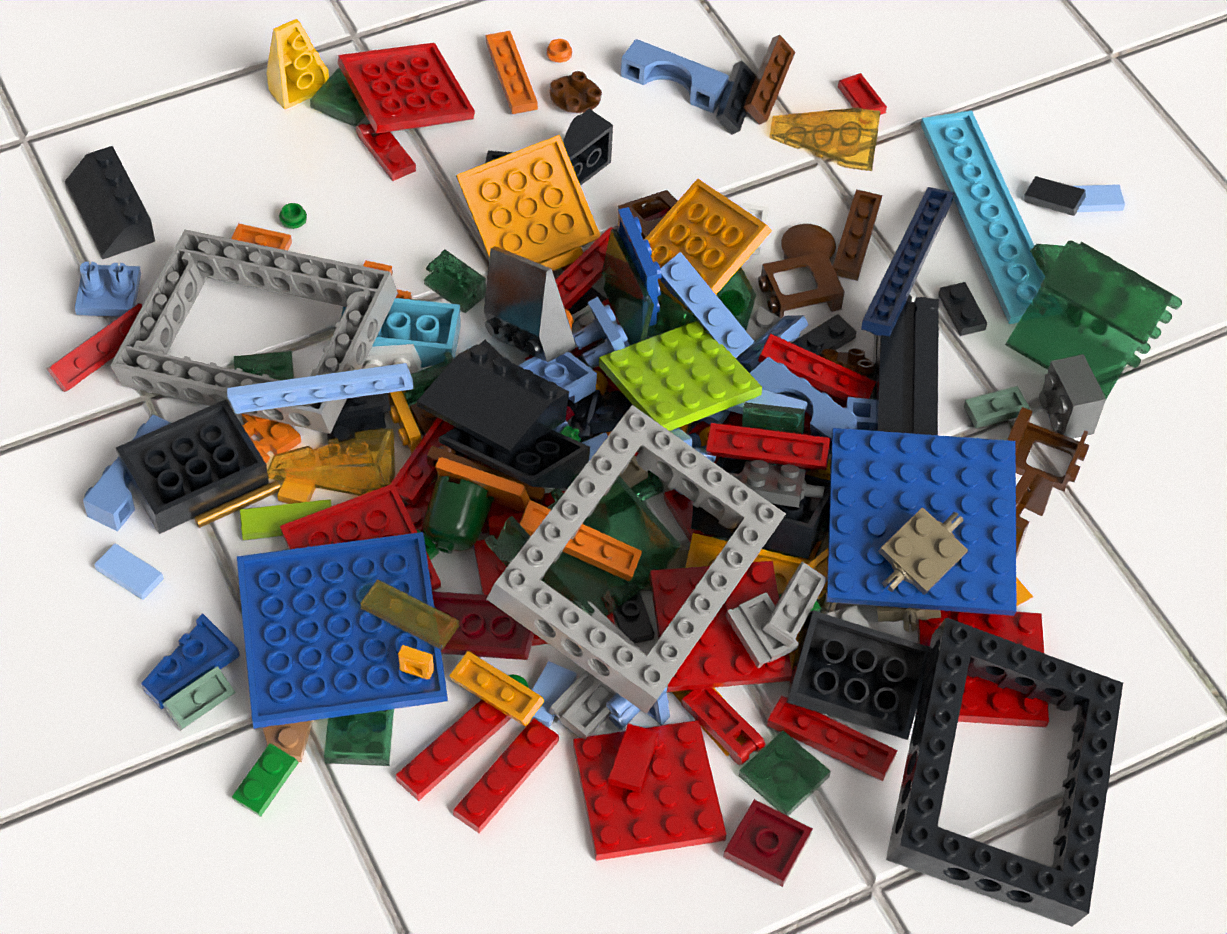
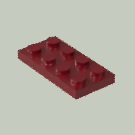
[432,591,534,660]

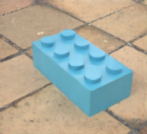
[340,298,461,370]

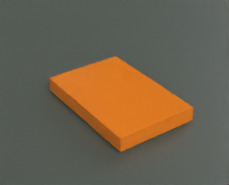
[435,457,530,512]

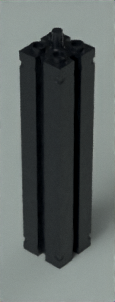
[872,294,939,435]

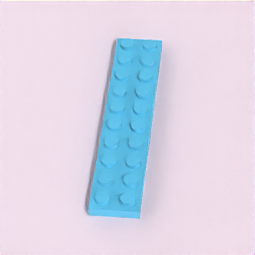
[921,110,1064,324]

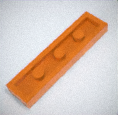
[486,31,538,114]
[516,500,642,581]

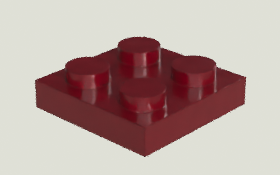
[723,799,813,887]

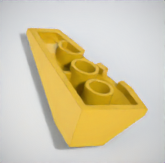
[266,18,330,109]

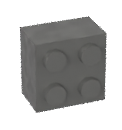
[1039,354,1106,439]

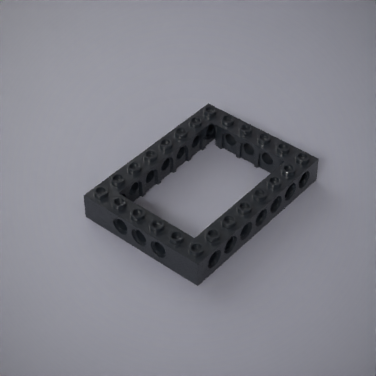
[886,617,1123,927]

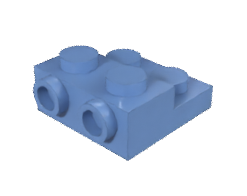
[518,352,597,403]

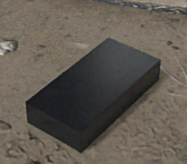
[1024,176,1086,216]

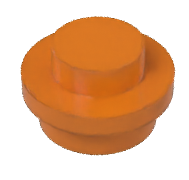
[546,39,572,63]

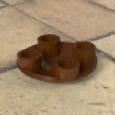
[549,71,602,113]
[781,224,836,259]
[821,348,875,377]

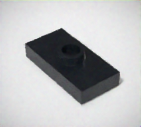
[608,583,655,644]

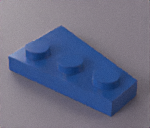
[141,613,240,710]

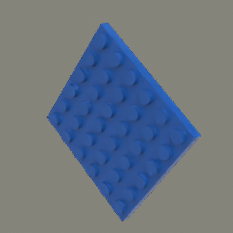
[826,428,1017,616]
[237,532,448,728]

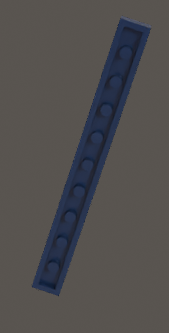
[861,187,954,337]

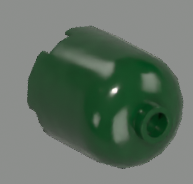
[422,476,494,554]

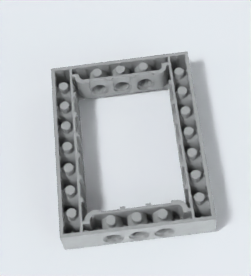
[110,230,398,434]
[487,405,786,714]

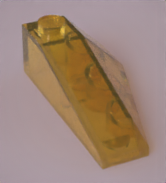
[769,108,880,171]
[267,428,395,496]

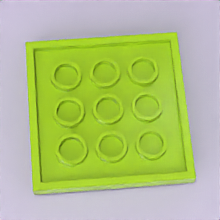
[599,321,762,431]

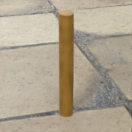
[194,480,281,528]

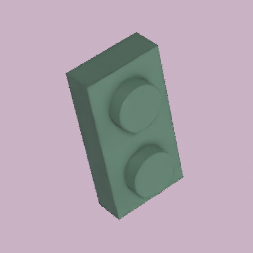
[964,386,1030,429]
[163,666,236,730]

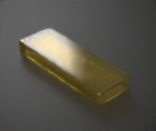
[361,579,459,650]

